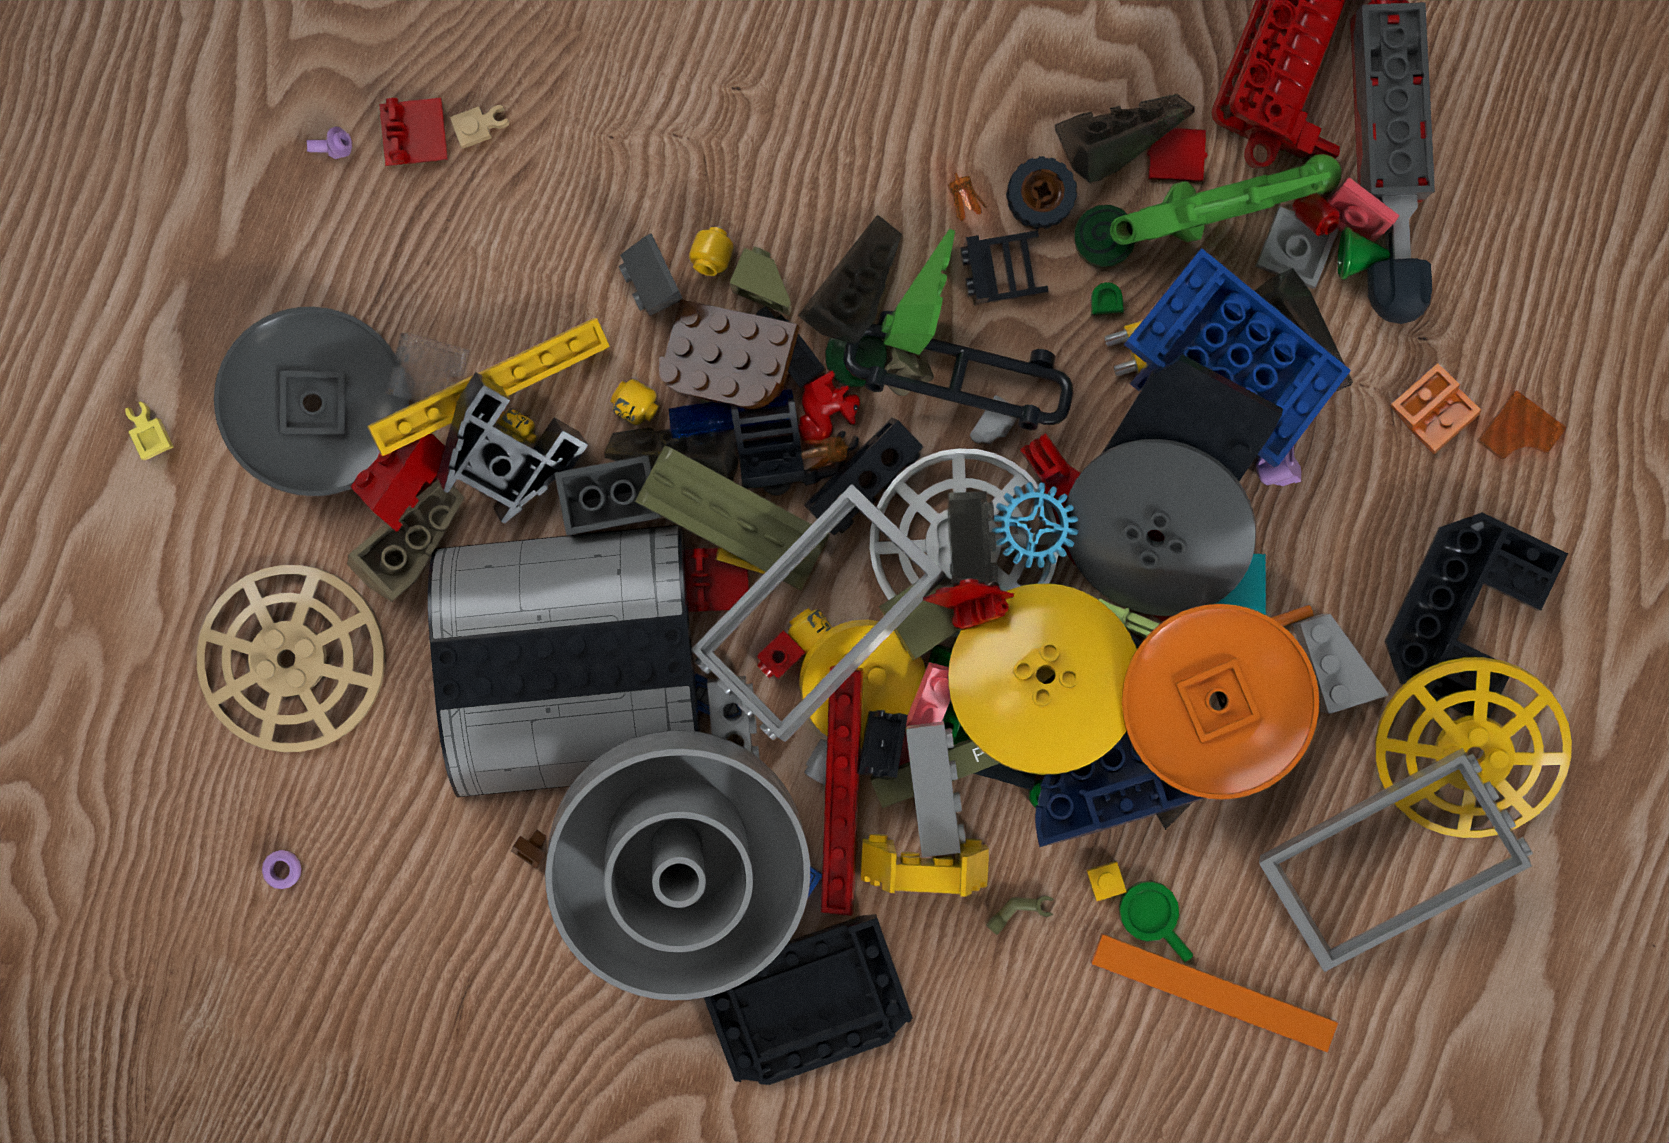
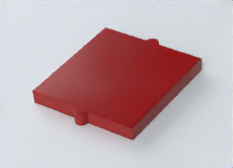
[1146,127,1208,182]

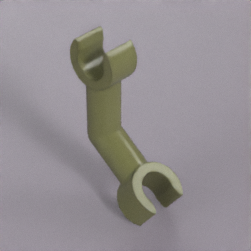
[986,895,1054,935]

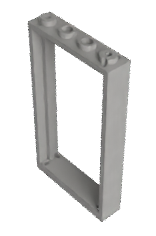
[691,484,946,742]
[1259,748,1533,972]

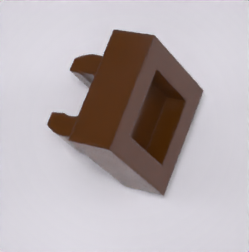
[511,830,547,869]

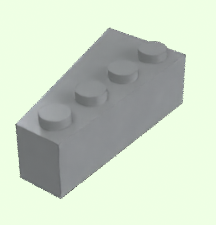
[906,721,966,857]

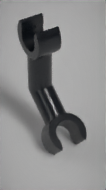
[802,430,859,486]

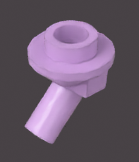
[307,127,352,159]

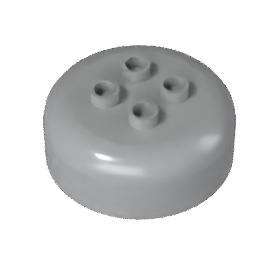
[545,730,810,1001]

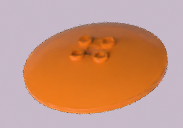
[1122,604,1319,799]

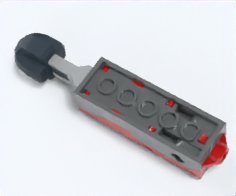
[1350,0,1435,324]

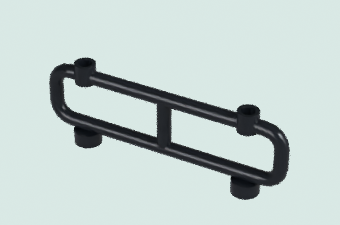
[843,311,1073,431]

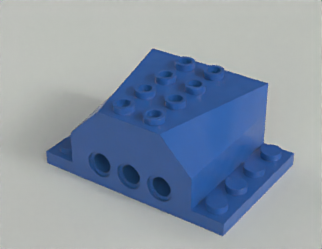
[1124,248,1351,468]

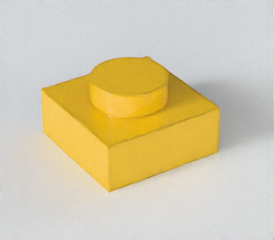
[1086,861,1127,901]

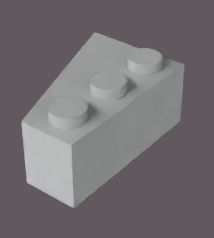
[1292,614,1389,714]

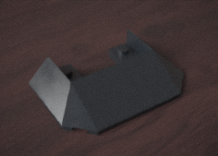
[1384,512,1568,718]

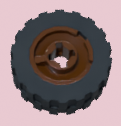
[1006,156,1077,229]

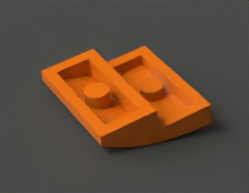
[1391,363,1481,454]

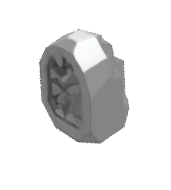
[970,395,1018,444]

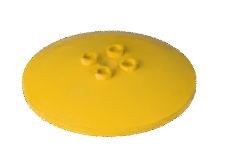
[948,584,1137,775]

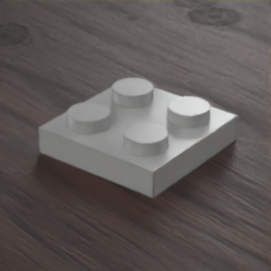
[1255,207,1338,289]

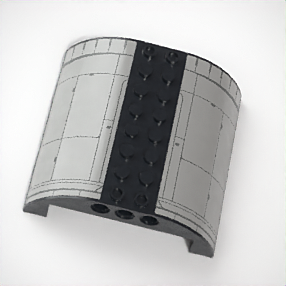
[428,525,700,798]

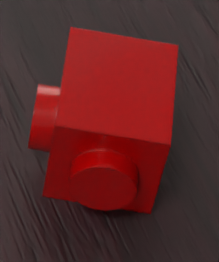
[756,630,805,679]

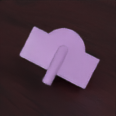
[1256,446,1301,486]

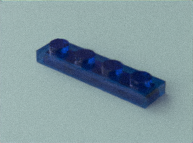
[668,389,793,439]

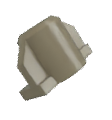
[885,347,934,396]

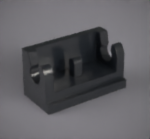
[857,710,908,780]

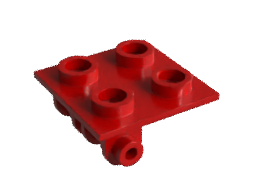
[379,98,448,166]
[685,548,749,612]
[923,579,1014,630]

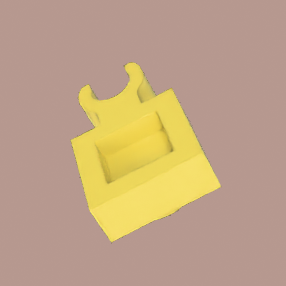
[125,401,173,460]

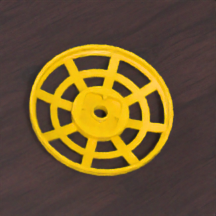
[1375,657,1572,838]

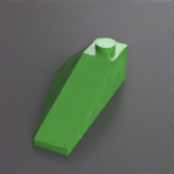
[882,229,955,355]

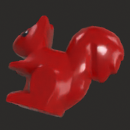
[798,370,860,445]

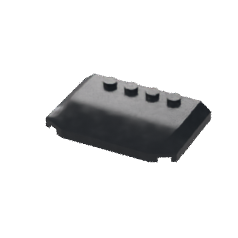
[1101,354,1283,536]
[704,914,913,1085]

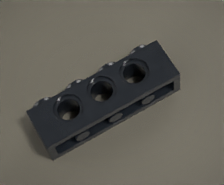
[804,417,923,536]

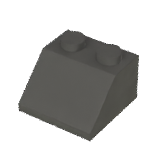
[619,233,683,316]

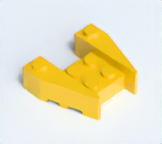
[860,834,989,897]

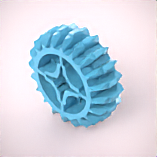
[992,482,1078,568]

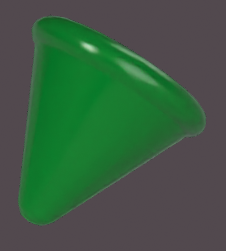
[1338,227,1390,280]

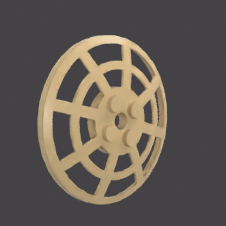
[197,565,385,752]

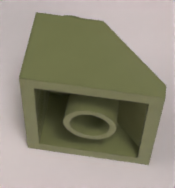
[730,247,792,316]

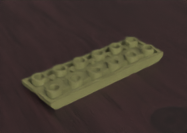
[635,445,830,590]

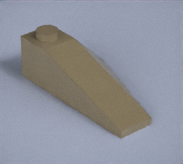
[347,480,464,602]

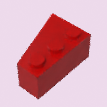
[350,433,445,532]

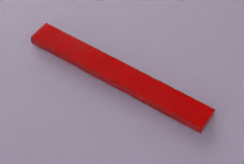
[821,666,863,916]

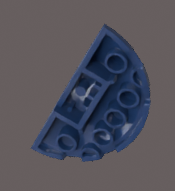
[1035,731,1205,847]

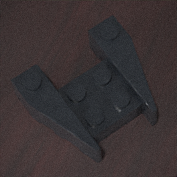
[437,372,588,524]

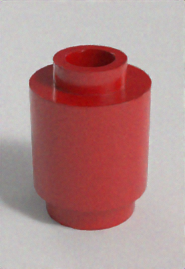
[1292,192,1339,236]

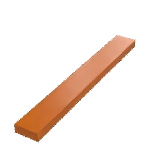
[1091,933,1338,1052]

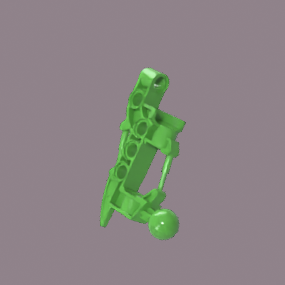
[1110,154,1342,245]

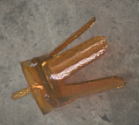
[947,172,987,221]
[801,436,849,471]

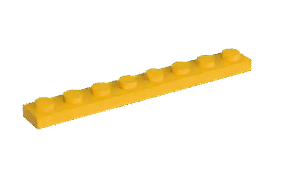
[367,318,610,456]

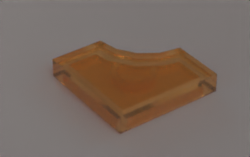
[1477,390,1567,460]

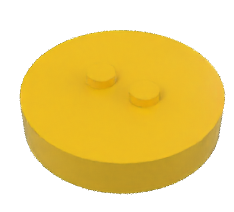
[799,620,926,748]

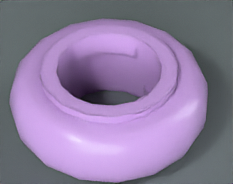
[262,850,302,889]

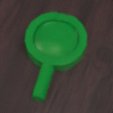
[1118,880,1194,962]

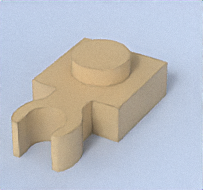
[450,105,510,149]

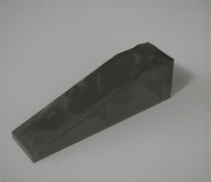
[1055,94,1195,183]

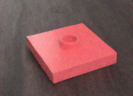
[1327,177,1400,243]

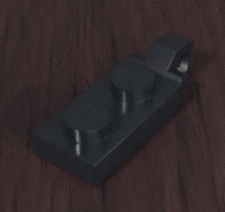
[756,306,825,388]

